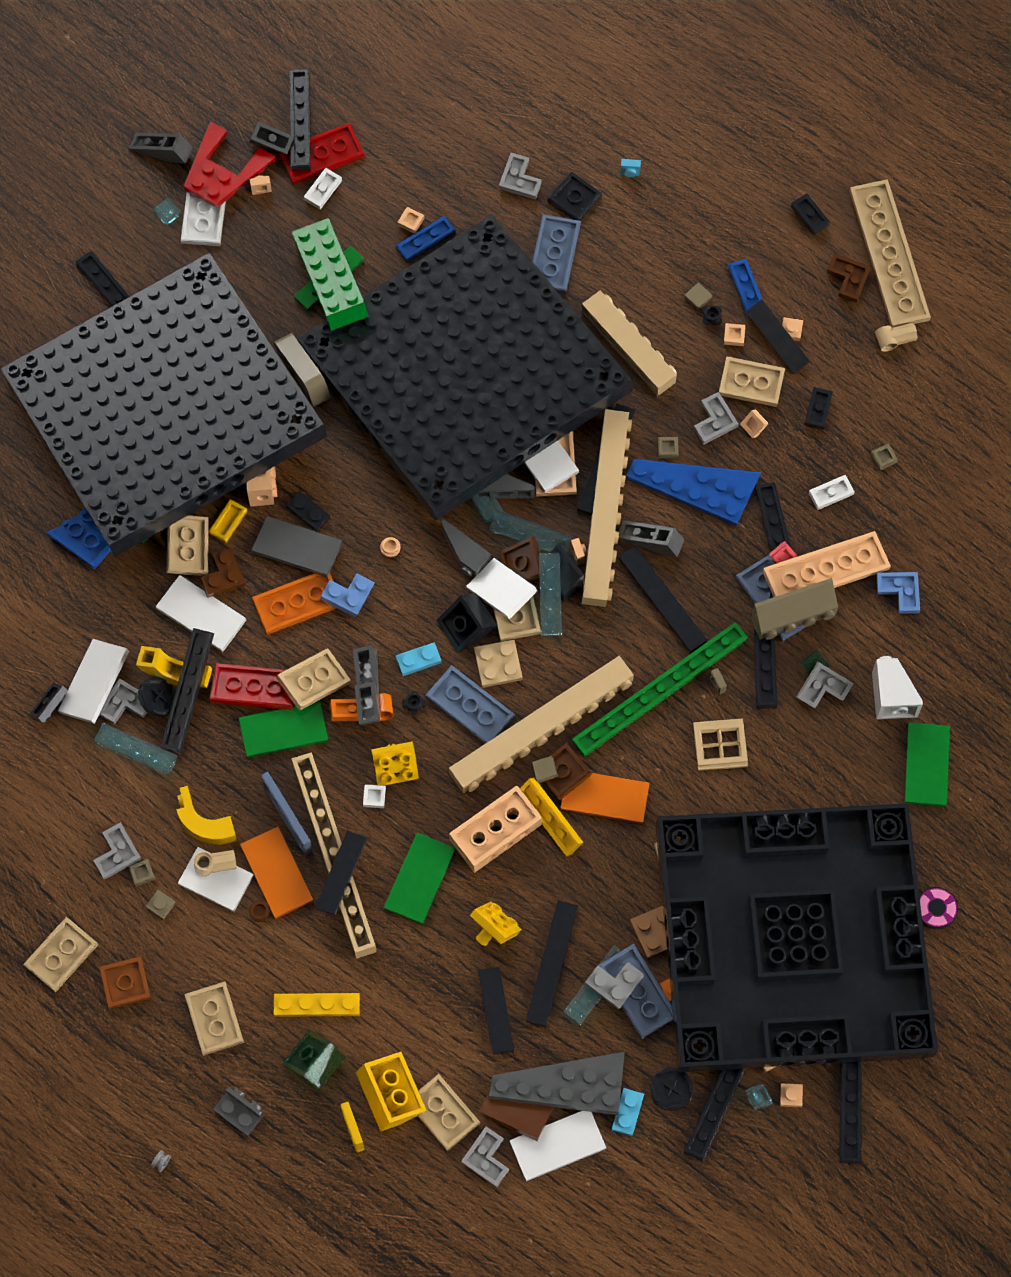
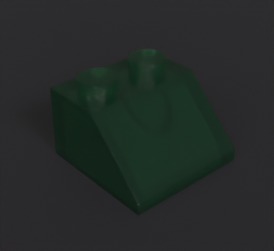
[282,1031,346,1091]

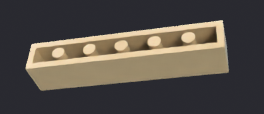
[581,290,677,397]

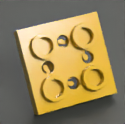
[371,741,419,786]
[470,902,522,946]

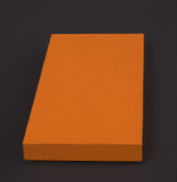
[252,573,336,635]
[560,773,650,824]
[240,827,314,919]

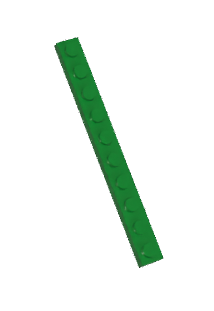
[572,622,748,757]

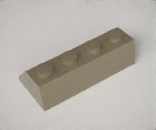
[751,578,838,640]

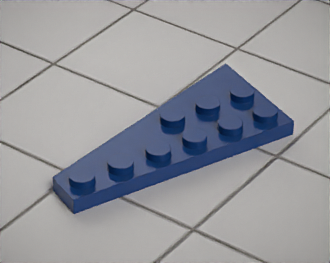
[626,459,761,526]
[47,509,121,569]

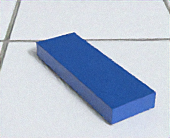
[396,216,456,263]
[728,259,763,318]

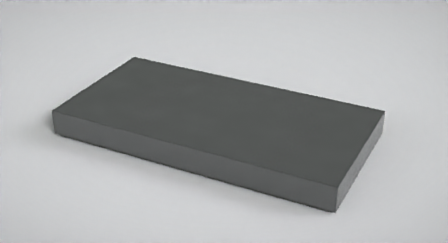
[252,516,342,577]

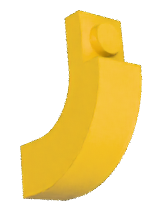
[136,646,212,688]
[176,786,237,845]

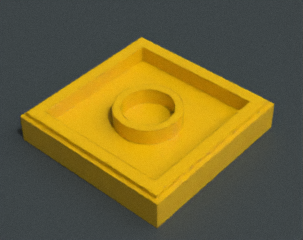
[341,1102,365,1153]

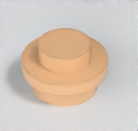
[380,537,401,557]

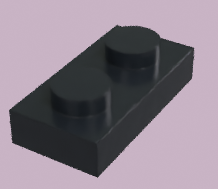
[791,193,830,235]
[804,387,833,430]
[286,491,330,532]
[28,683,68,723]

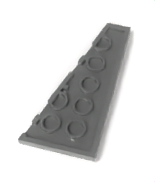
[489,1052,625,1115]

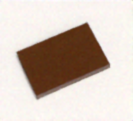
[478,1091,554,1141]

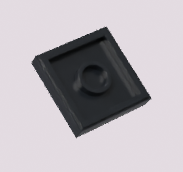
[547,171,602,221]

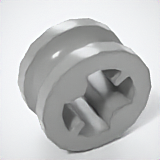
[151,1150,171,1172]

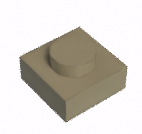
[145,890,176,920]

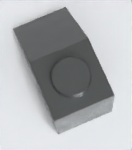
[249,121,294,155]

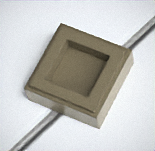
[684,283,712,311]
[658,437,679,458]
[870,443,898,471]
[710,668,727,695]
[532,756,558,783]
[128,859,156,887]

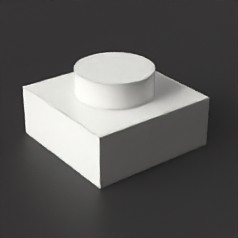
[363,785,386,808]

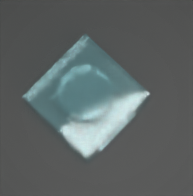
[153,198,181,225]
[745,1084,773,1110]

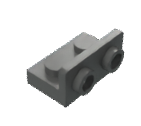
[213,1087,263,1137]

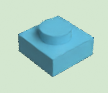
[620,159,641,177]

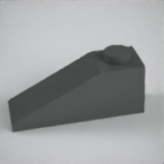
[129,132,193,164]
[474,474,535,500]
[441,519,491,578]
[618,520,684,557]

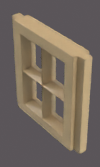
[693,718,748,771]

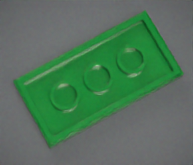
[239,701,329,758]
[904,722,950,807]
[384,833,456,925]

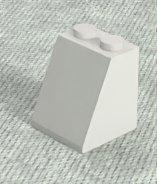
[872,656,923,719]

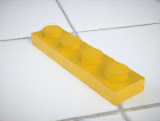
[520,777,584,857]
[274,993,360,1017]

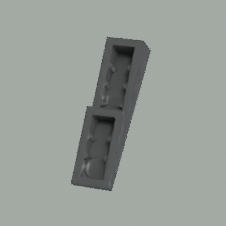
[353,645,380,726]

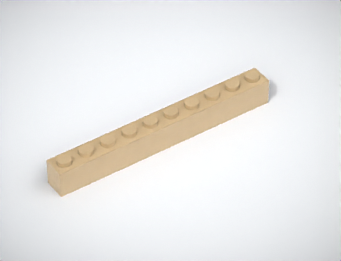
[581,409,632,607]
[449,656,634,794]
[292,752,376,959]

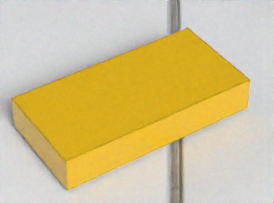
[208,499,248,543]

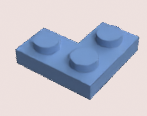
[876,572,920,614]
[320,573,375,618]

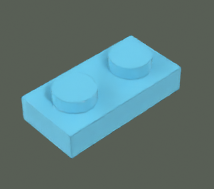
[396,642,442,676]
[612,1088,644,1136]

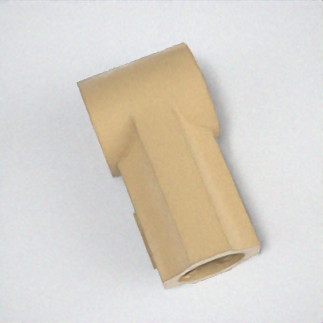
[875,323,918,352]
[194,850,237,877]

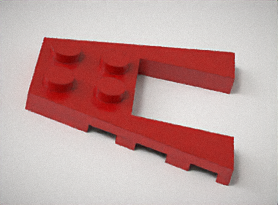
[184,122,276,208]

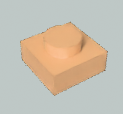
[250,176,272,195]
[398,207,424,234]
[782,317,803,341]
[724,323,745,346]
[740,409,768,438]
[570,538,587,565]
[780,1083,803,1107]

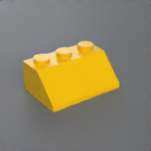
[356,1052,427,1131]

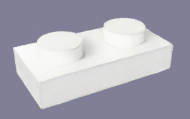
[304,168,342,210]
[809,475,854,510]

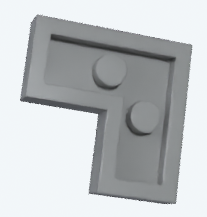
[499,153,542,200]
[693,392,739,445]
[796,662,854,708]
[99,679,147,725]
[93,822,141,880]
[584,962,644,1009]
[461,1127,509,1188]

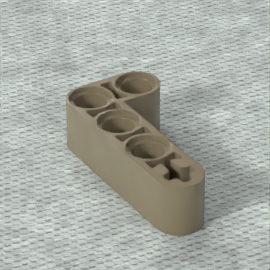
[274,333,330,407]

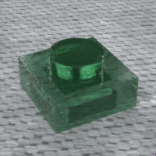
[800,650,829,675]

